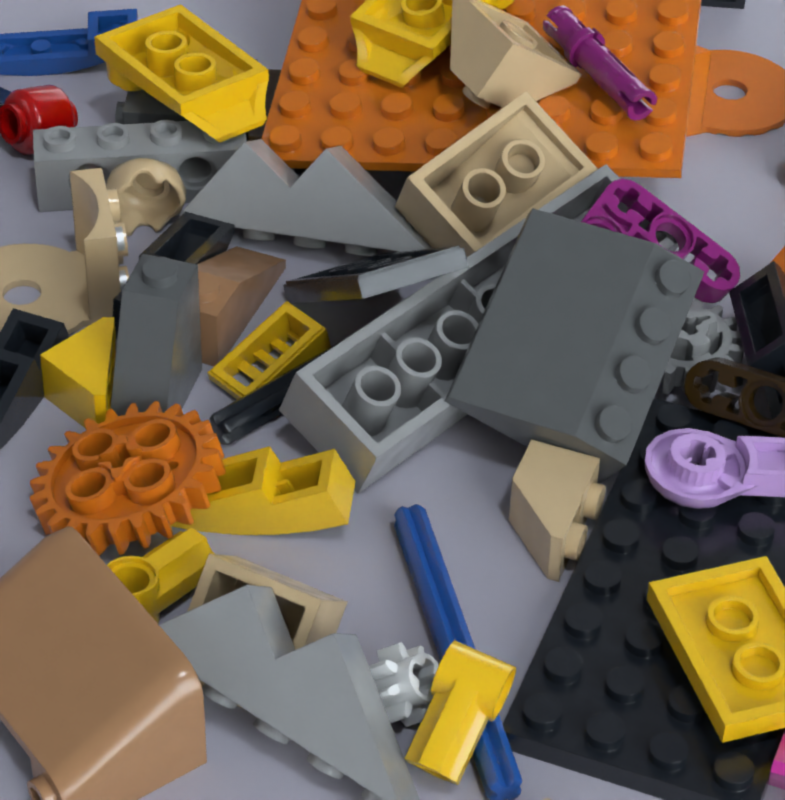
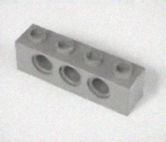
[33,120,247,212]

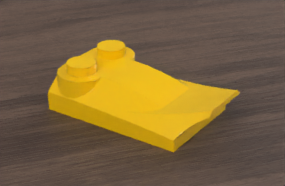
[350,0,514,88]
[94,4,269,143]

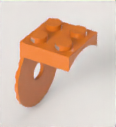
[686,45,785,137]

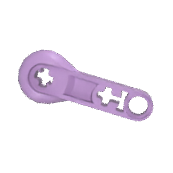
[645,428,785,509]

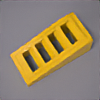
[207,301,331,400]

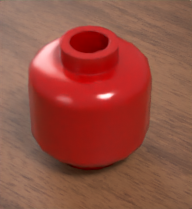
[0,85,78,155]

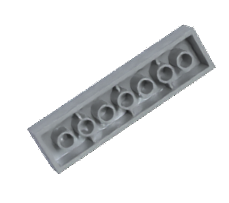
[279,164,678,494]

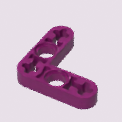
[581,178,740,303]

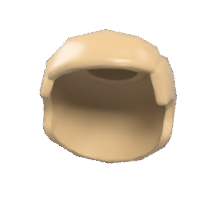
[106,158,186,236]

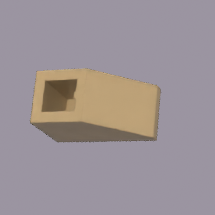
[509,439,606,582]

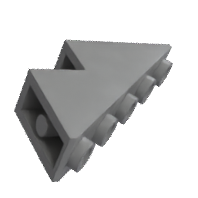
[179,139,432,256]
[159,585,420,800]

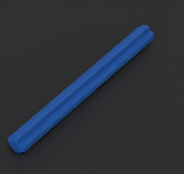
[394,504,522,800]

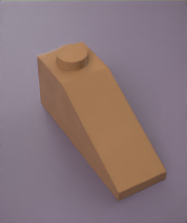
[197,246,286,366]

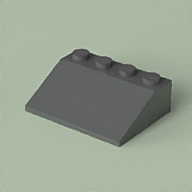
[445,208,705,484]

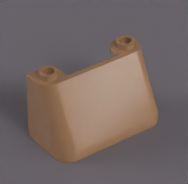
[0,526,207,800]

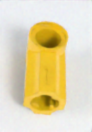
[107,527,215,625]
[404,640,516,785]

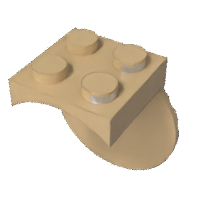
[0,168,129,335]

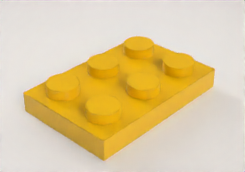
[647,556,785,743]

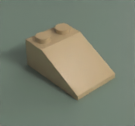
[395,91,598,258]

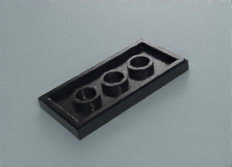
[283,245,469,303]

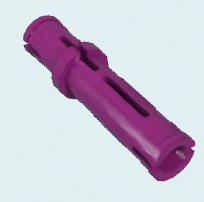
[543,5,657,120]

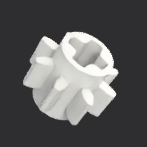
[369,642,439,727]

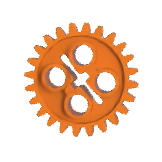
[30,401,226,556]

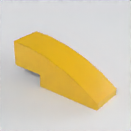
[171,446,356,535]

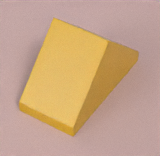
[40,317,117,429]

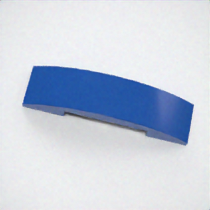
[0,9,138,76]

